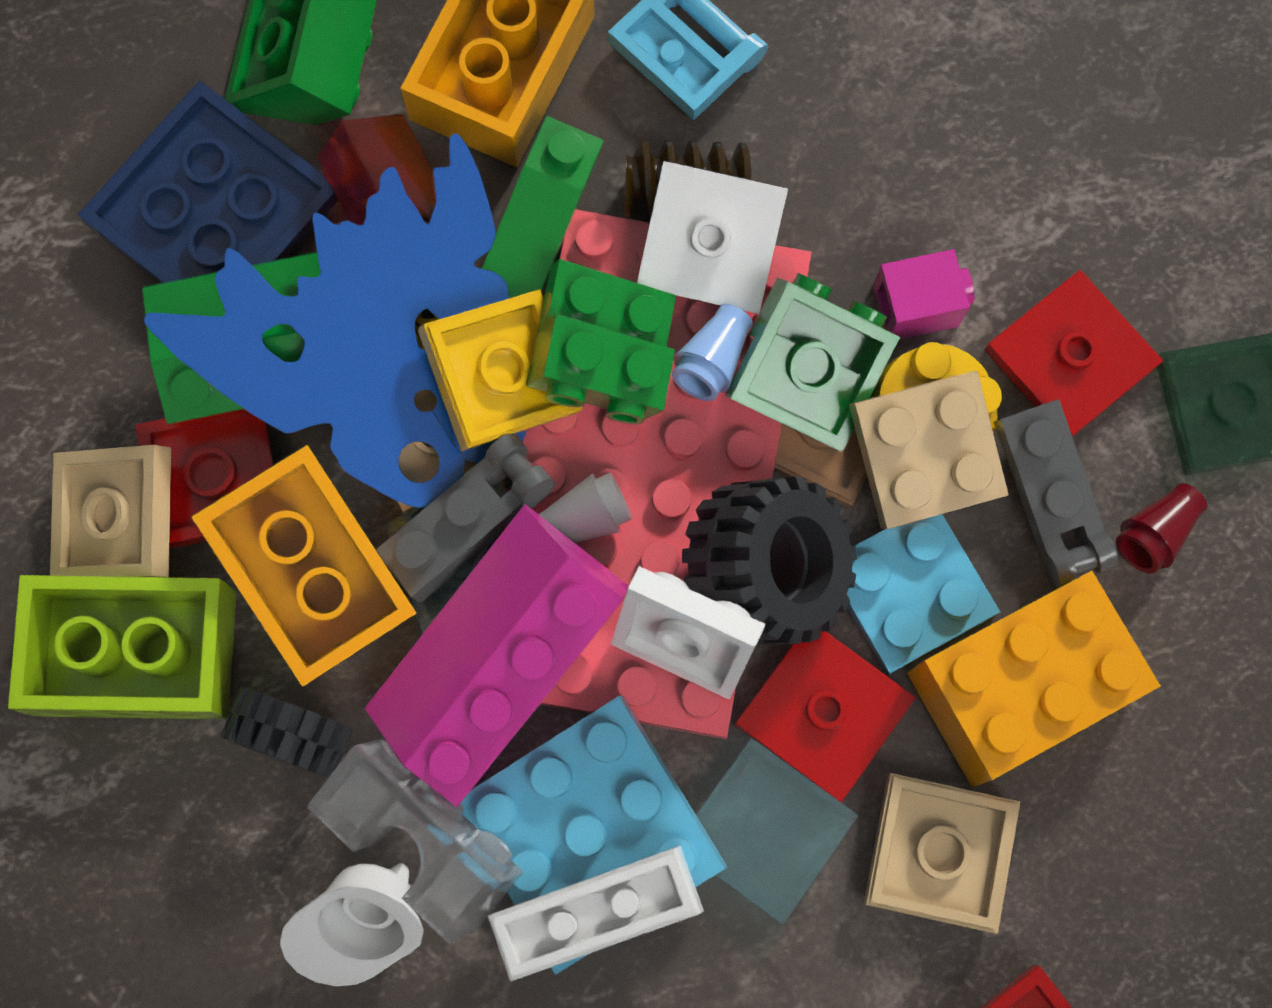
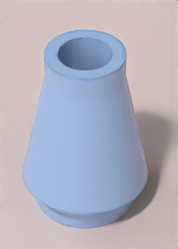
[672,304,753,401]

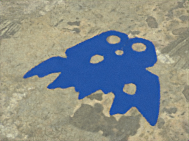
[144,133,527,508]

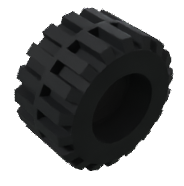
[682,477,857,644]

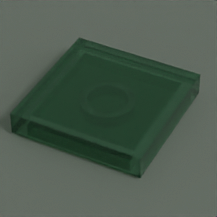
[1157,333,1272,476]

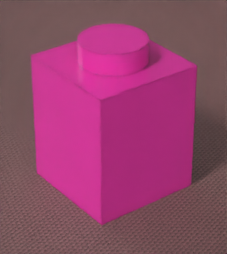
[873,249,975,340]

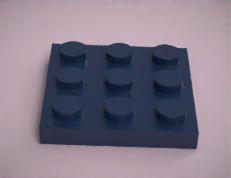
[77,80,343,283]

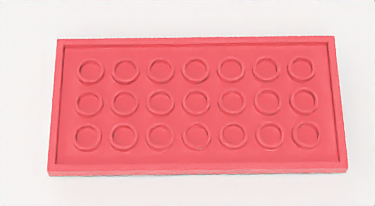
[522,210,812,740]

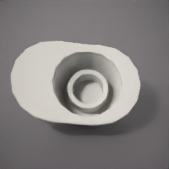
[280,863,424,986]

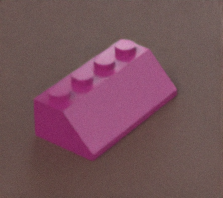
[364,504,629,807]

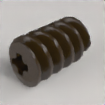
[625,139,751,218]

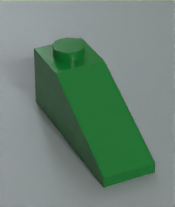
[482,115,604,298]

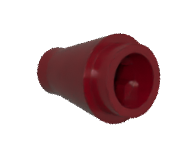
[1116,483,1208,574]

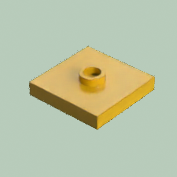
[418,289,583,452]

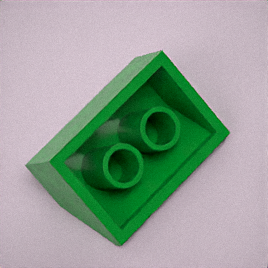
[224,0,377,125]
[142,252,320,424]

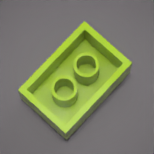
[8,575,237,720]

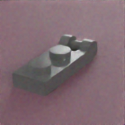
[993,399,1119,588]
[376,434,555,604]

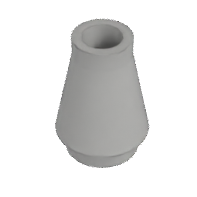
[539,472,632,543]

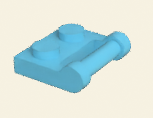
[608,0,768,121]

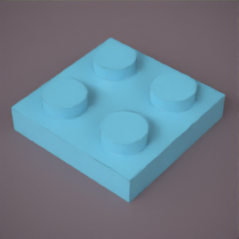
[847,514,1000,676]

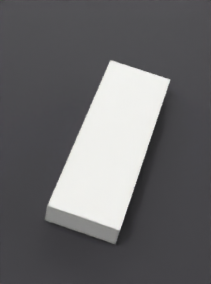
[488,846,704,982]

